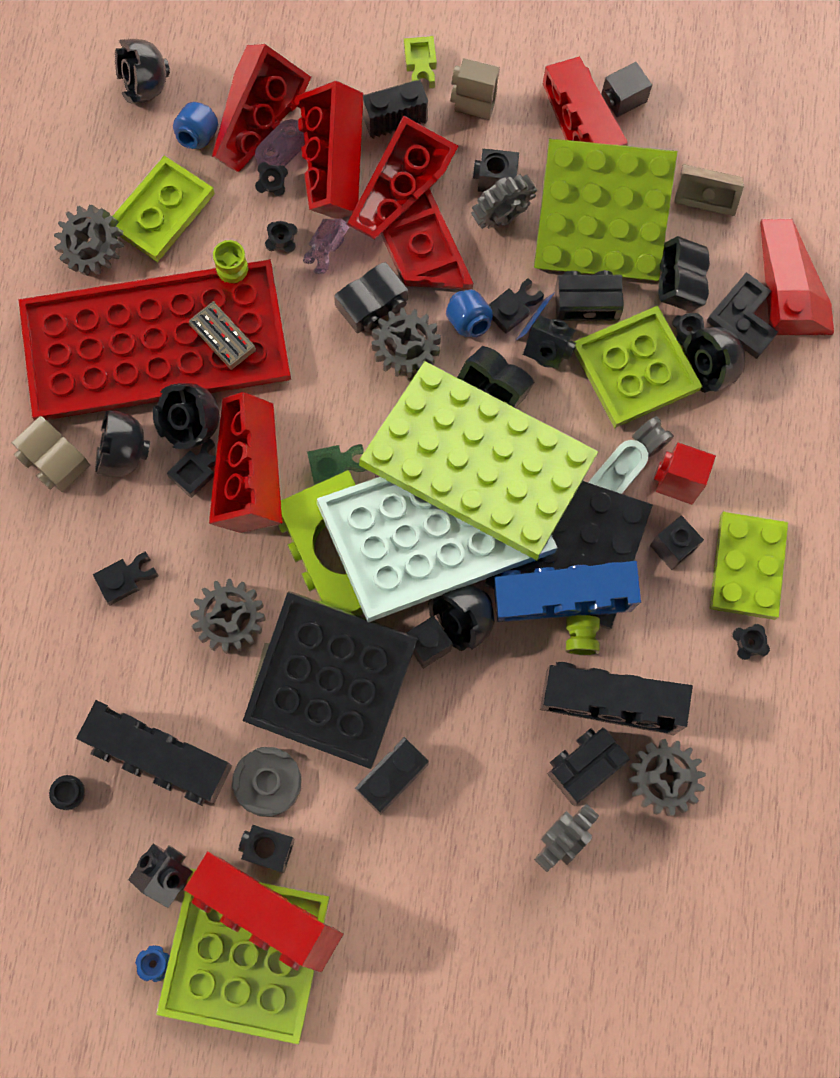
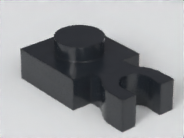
[489,278,544,334]
[167,438,216,498]
[93,551,159,606]

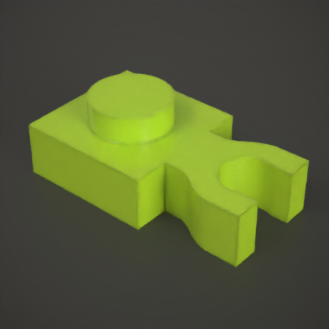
[404,36,437,88]

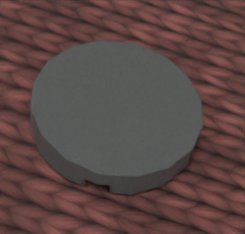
[232,747,302,817]

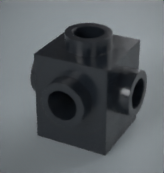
[522,315,577,369]
[128,843,193,908]

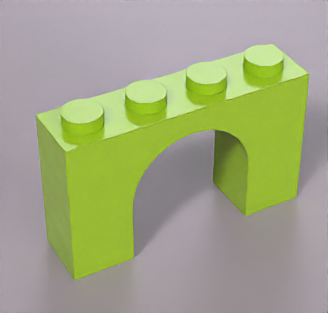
[278,470,364,616]

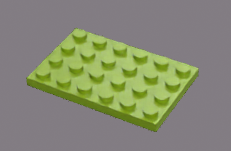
[359,361,598,561]

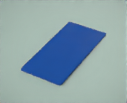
[516,292,555,340]

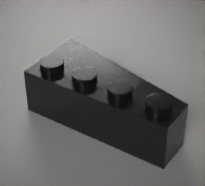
[540,662,693,736]
[76,700,232,806]

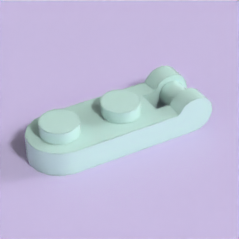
[588,440,648,494]

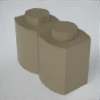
[450,58,500,120]
[11,416,91,492]

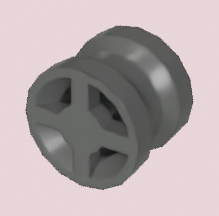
[632,416,674,457]

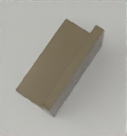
[674,164,744,216]

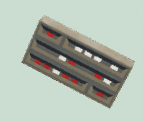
[189,301,256,370]

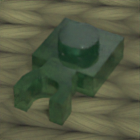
[307,444,368,485]

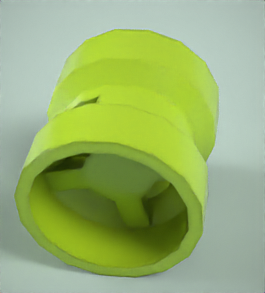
[213,240,248,283]
[566,615,600,655]

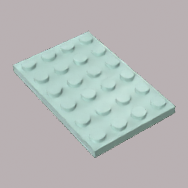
[317,477,557,622]

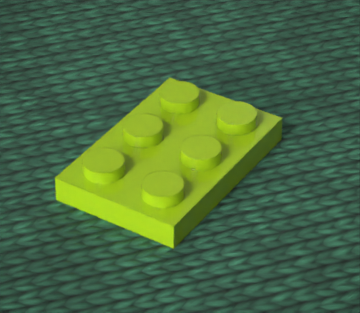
[113,155,215,262]
[710,512,788,620]

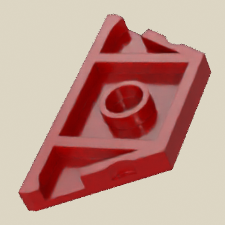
[381,188,474,290]

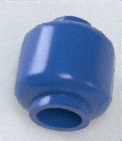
[173,102,219,149]
[446,290,493,337]

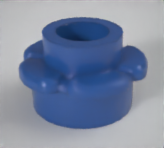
[135,945,170,982]

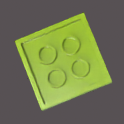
[574,306,702,429]

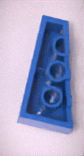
[494,561,641,622]

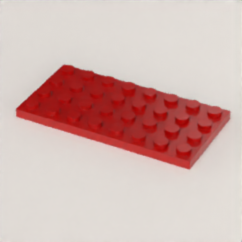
[18,259,291,421]

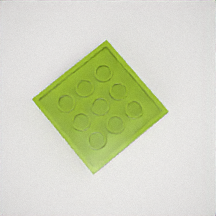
[534,138,678,281]
[156,868,330,1045]

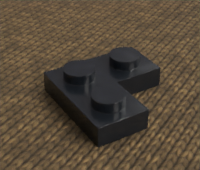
[706,272,778,359]

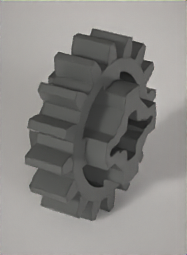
[471,174,537,229]
[54,204,124,276]
[371,308,441,378]
[190,579,266,654]
[628,739,706,816]
[534,804,599,872]

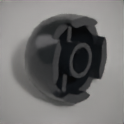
[115,39,170,104]
[683,327,746,393]
[153,383,220,449]
[95,411,150,477]
[428,584,495,651]

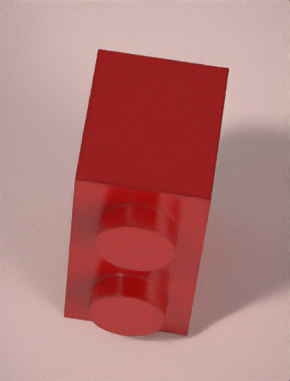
[654,442,716,505]

